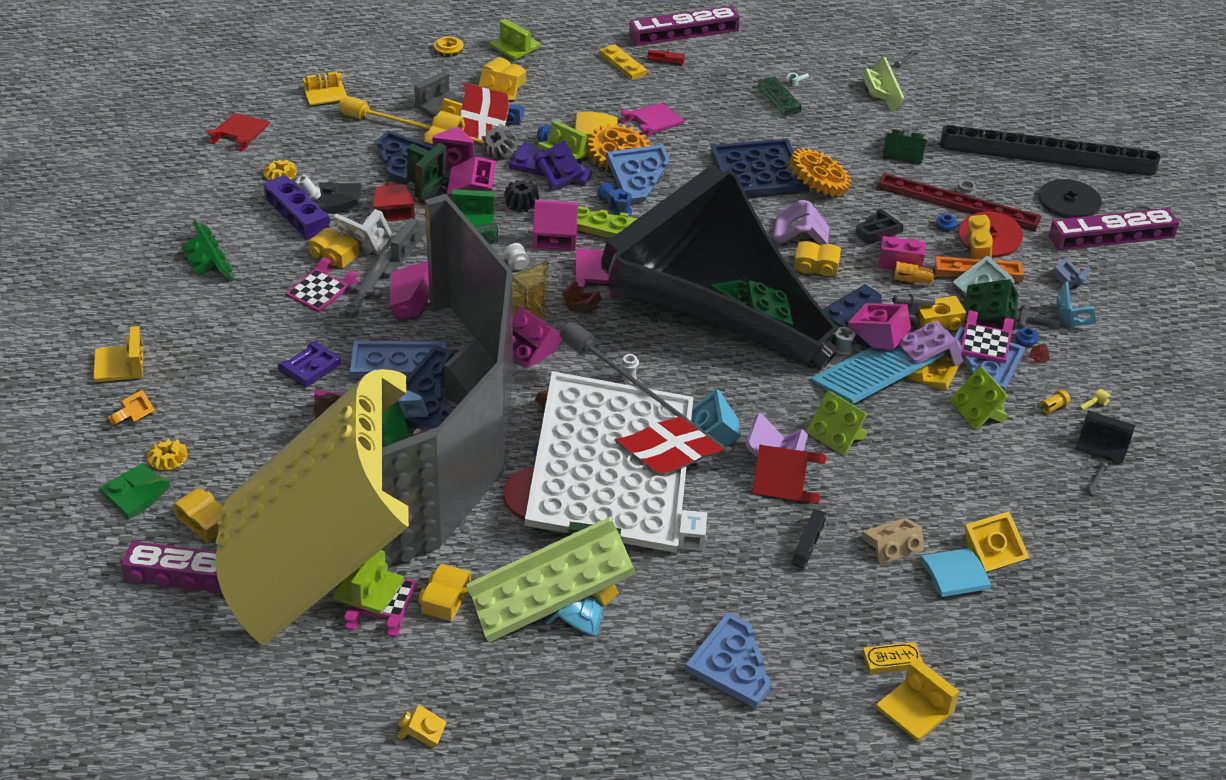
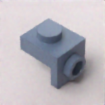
[1050,257,1091,289]

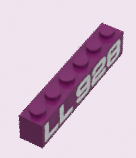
[629,6,740,46]
[1048,208,1179,251]
[121,541,222,593]

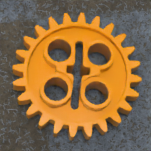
[587,123,651,172]
[789,148,852,197]

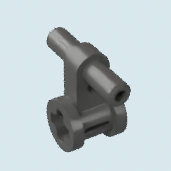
[892,294,936,331]

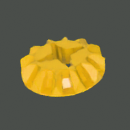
[434,36,464,57]
[263,159,297,181]
[147,438,188,470]

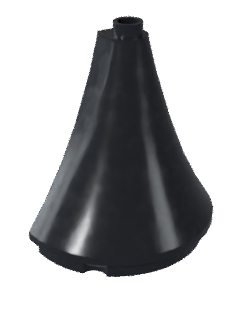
[601,164,839,370]

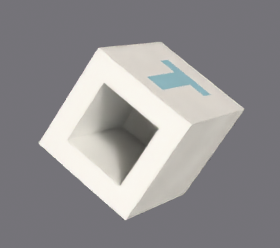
[678,510,707,551]

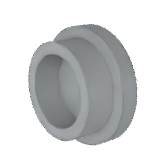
[956,180,977,197]

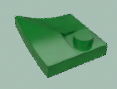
[99,463,170,520]

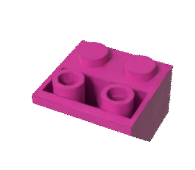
[447,157,496,199]
[533,200,578,251]
[513,307,562,368]

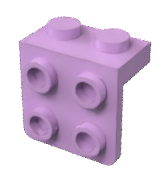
[898,321,963,366]
[746,413,808,457]

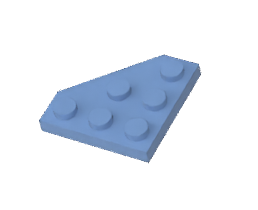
[606,144,670,204]
[954,326,1026,391]
[685,612,771,709]

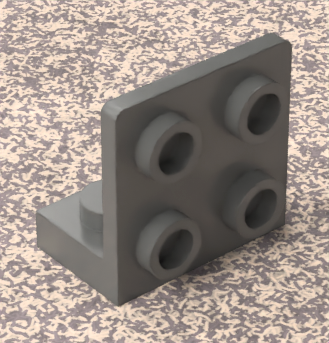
[414,71,464,117]

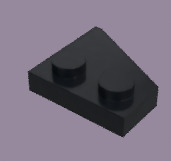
[856,209,904,242]

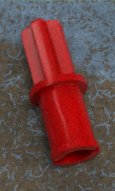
[647,50,685,66]

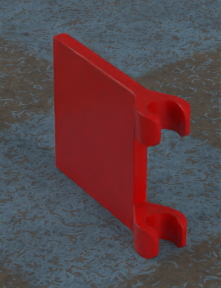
[208,113,270,151]
[752,444,826,504]

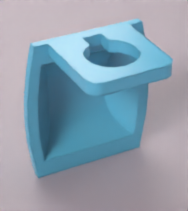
[1057,281,1096,328]
[544,596,603,636]

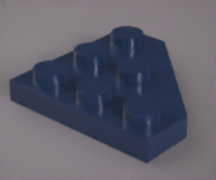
[377,130,433,185]
[823,284,882,349]

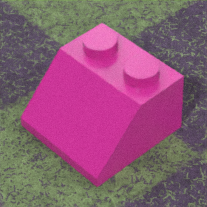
[878,236,926,270]
[848,303,911,351]

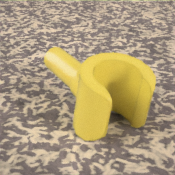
[1079,389,1111,411]

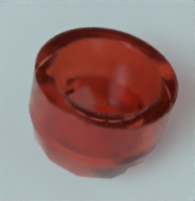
[1030,343,1049,362]

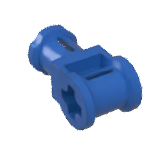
[597,183,632,217]

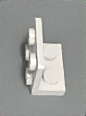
[334,209,393,255]

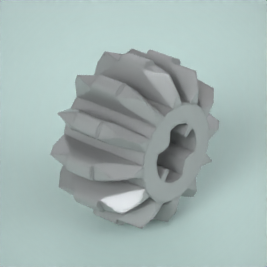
[482,124,516,159]

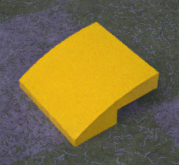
[574,112,618,143]
[905,356,961,391]

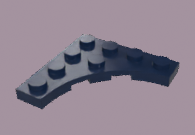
[405,346,454,430]

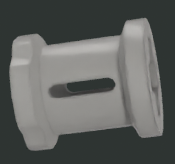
[834,327,855,356]

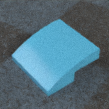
[921,548,991,597]

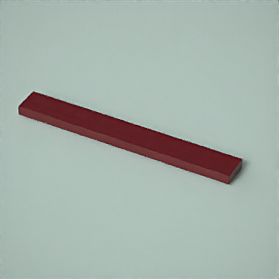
[877,173,1042,232]

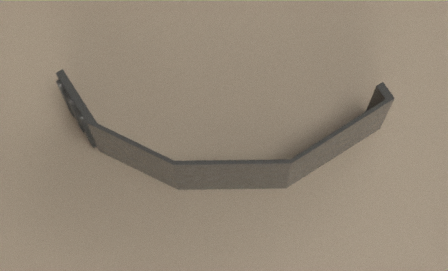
[381,194,513,569]

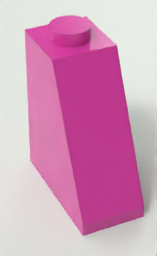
[389,260,429,321]

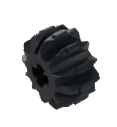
[504,180,540,212]

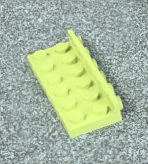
[466,517,636,642]

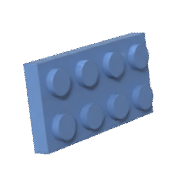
[350,341,447,379]

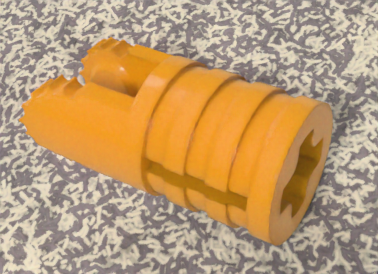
[893,261,934,284]

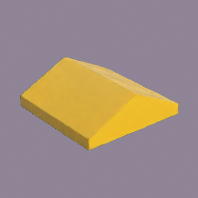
[964,511,1030,572]

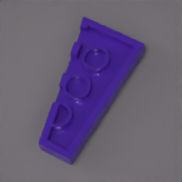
[509,142,592,186]

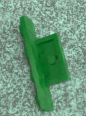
[182,220,235,281]

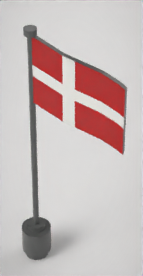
[560,322,733,476]

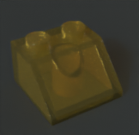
[512,261,549,318]

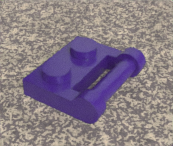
[533,140,584,191]
[278,341,341,387]

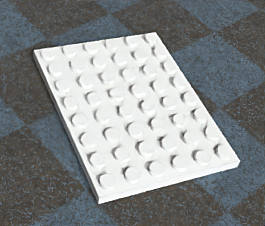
[524,371,693,553]

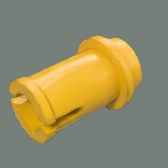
[1039,390,1070,415]

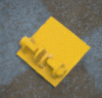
[302,71,347,106]

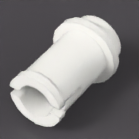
[296,174,321,201]
[620,354,639,383]

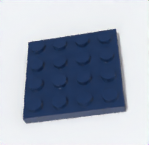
[710,138,809,197]

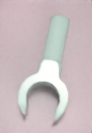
[787,73,809,86]

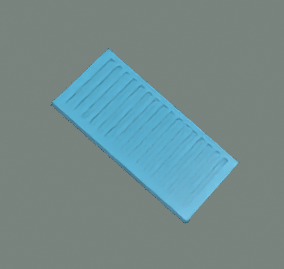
[810,333,946,404]

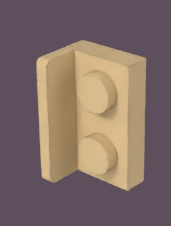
[862,518,924,564]

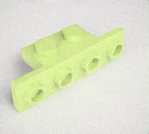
[862,56,904,111]

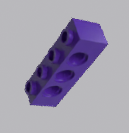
[263,175,330,241]

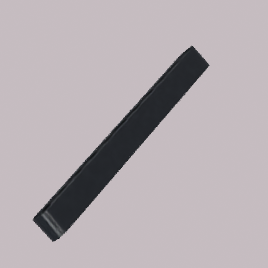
[939,125,1161,176]

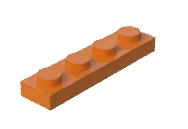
[934,256,1024,282]

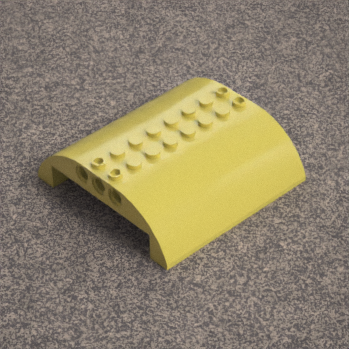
[216,369,409,645]

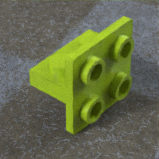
[490,19,541,60]
[538,121,589,159]
[950,366,1009,430]
[806,391,868,455]
[333,550,404,614]

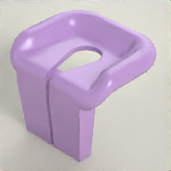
[773,200,829,245]

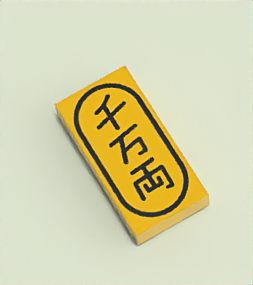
[862,642,923,675]

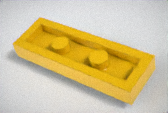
[600,44,647,80]

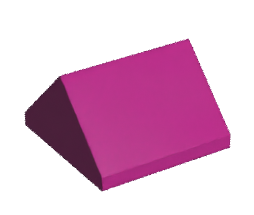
[432,127,474,167]

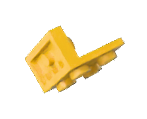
[479,68,520,100]
[94,326,143,382]
[876,658,960,741]

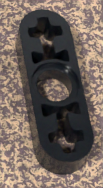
[792,508,827,569]

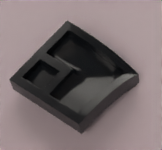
[317,182,361,213]

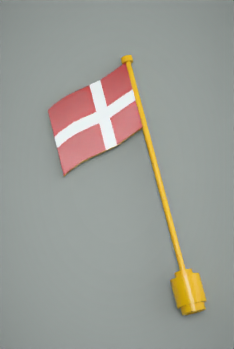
[339,83,509,144]

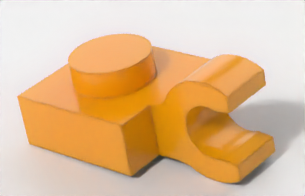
[107,390,155,426]

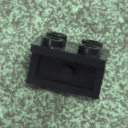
[1076,411,1136,463]

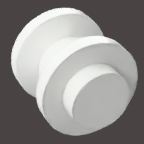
[503,243,530,270]

